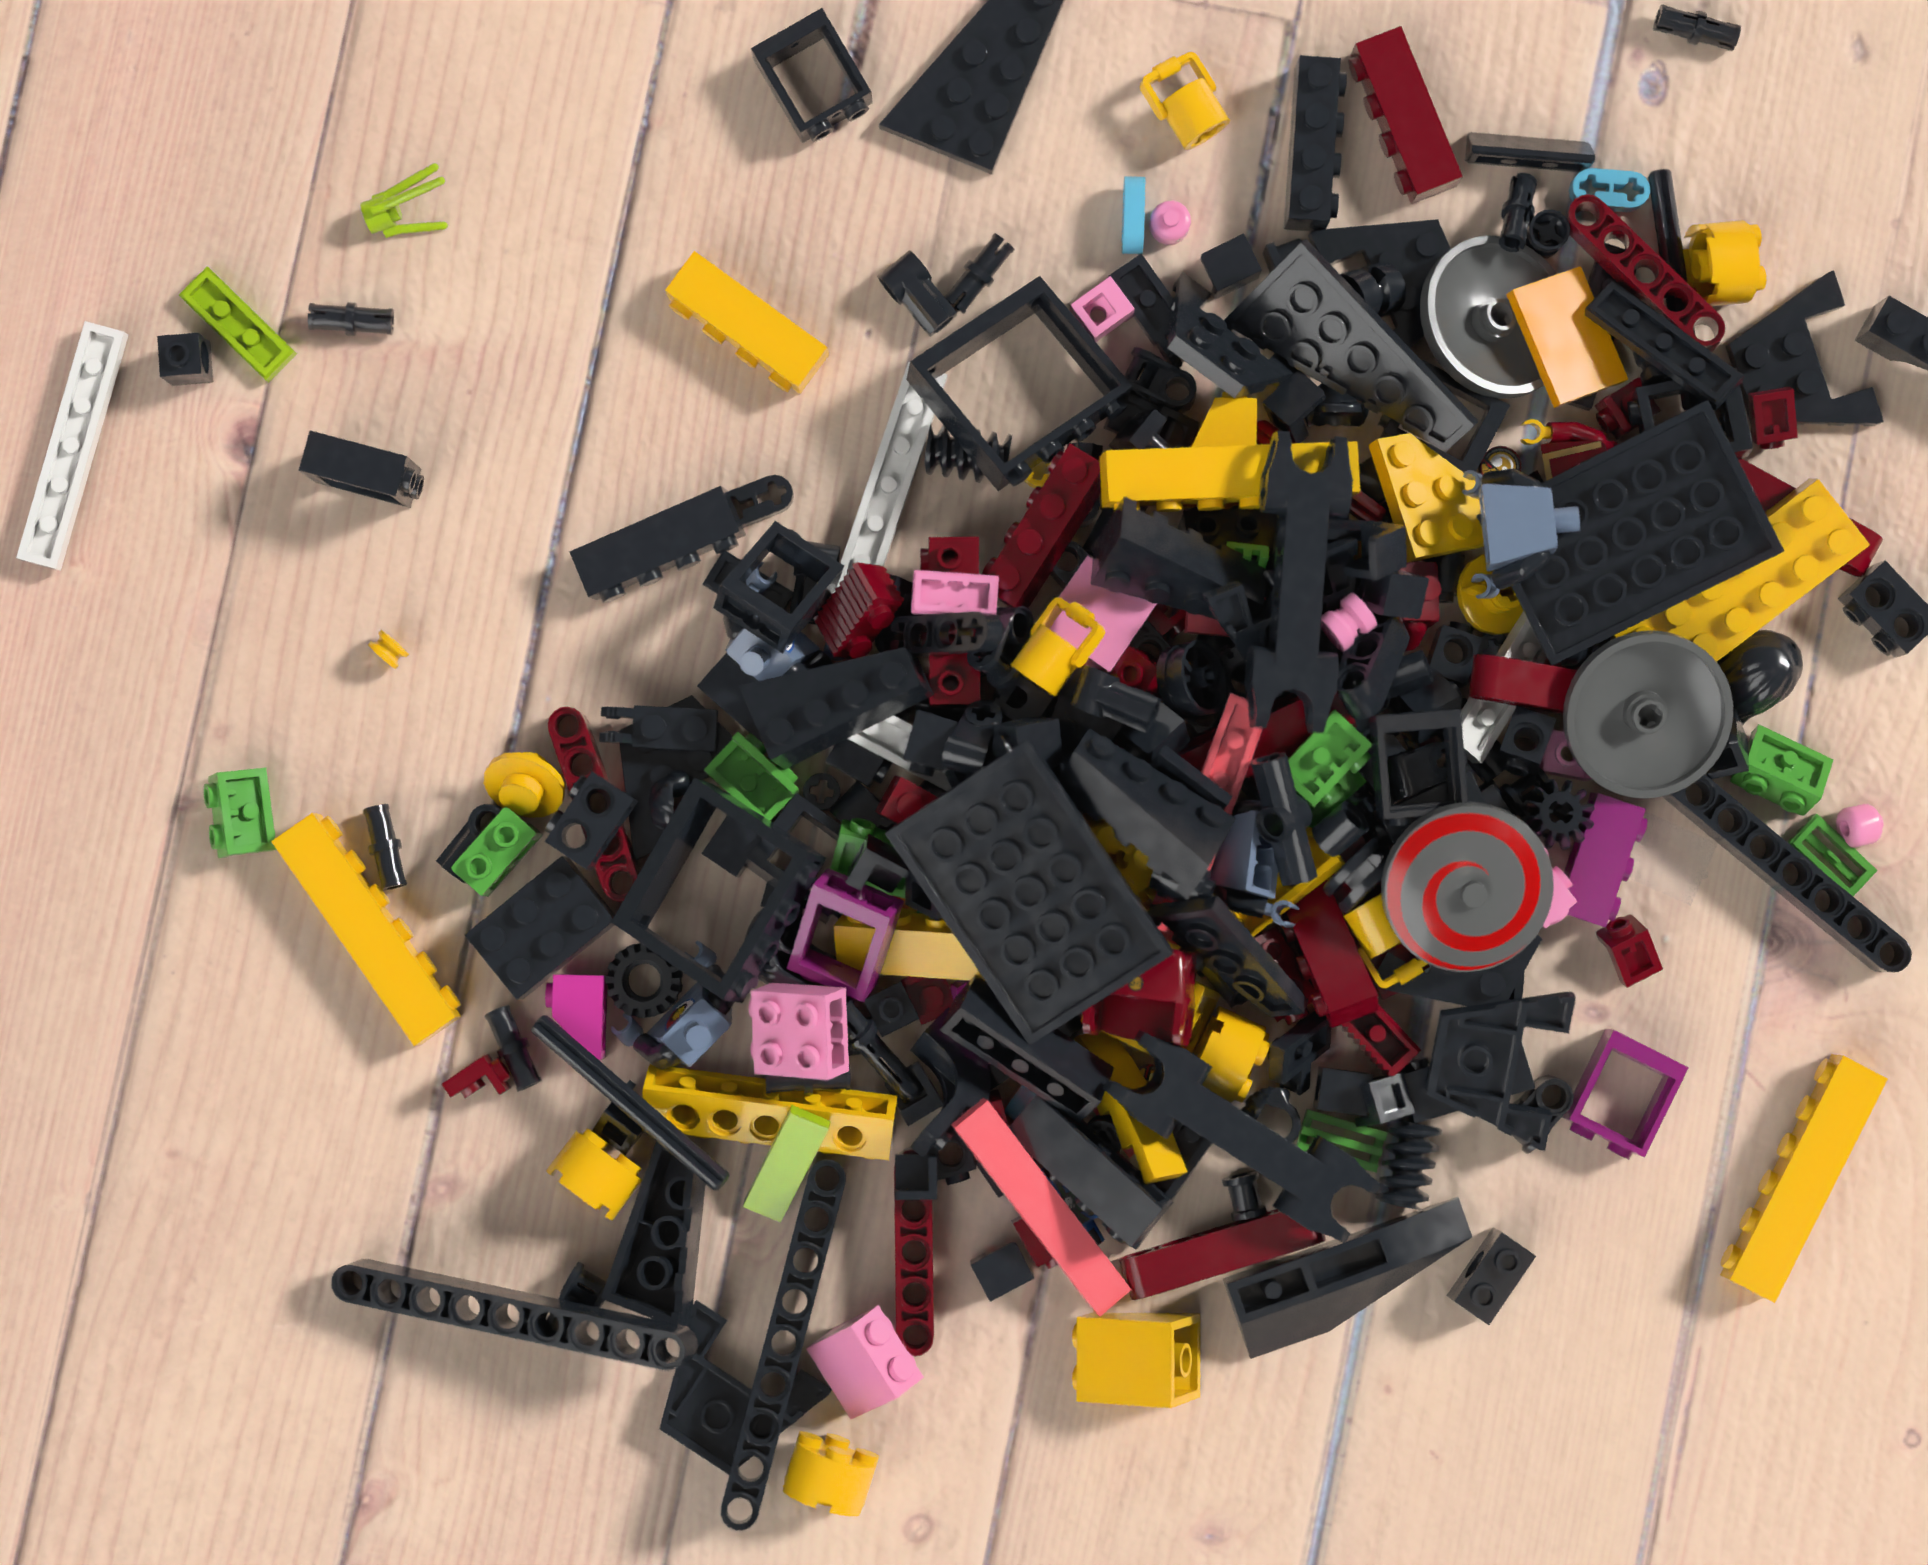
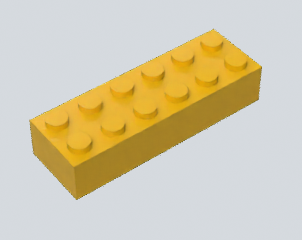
[1612,478,1870,662]

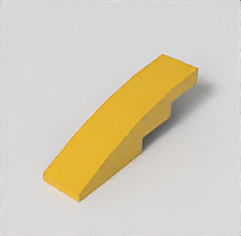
[1074,1032,1187,1184]

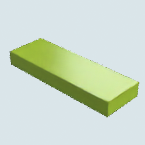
[179,266,297,383]
[743,1105,831,1223]

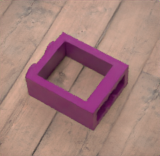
[787,868,904,1002]
[1562,1028,1689,1160]

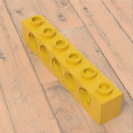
[642,1064,897,1160]

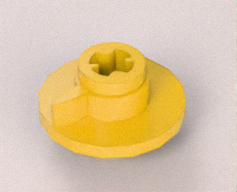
[1457,554,1523,635]
[483,752,566,818]

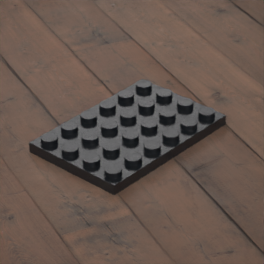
[1476,400,1784,666]
[885,737,1173,1045]

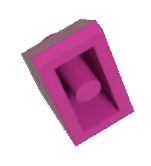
[545,974,608,1060]

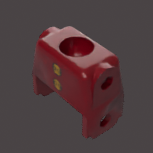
[1082,949,1197,1047]

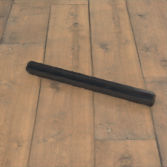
[1648,169,1702,410]
[531,1015,730,1191]

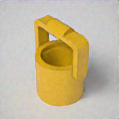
[1139,52,1230,150]
[1011,597,1105,697]
[1343,894,1428,988]

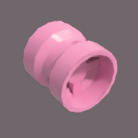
[1320,593,1377,652]

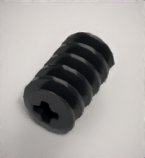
[924,423,1012,483]
[1375,1119,1442,1210]

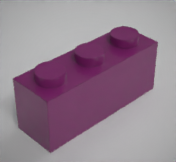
[1564,792,1648,928]

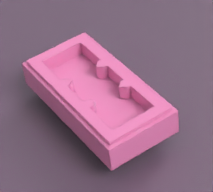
[911,570,999,615]

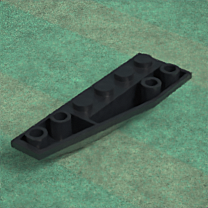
[1223,1197,1472,1359]

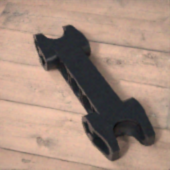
[1244,431,1353,734]
[1102,1029,1382,1244]

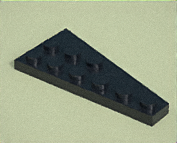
[879,0,1065,175]
[1224,239,1479,452]

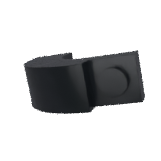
[910,1007,991,1158]

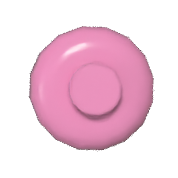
[1149,201,1191,245]
[1836,804,1884,848]

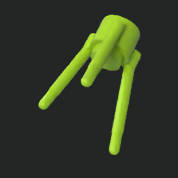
[360,163,448,238]

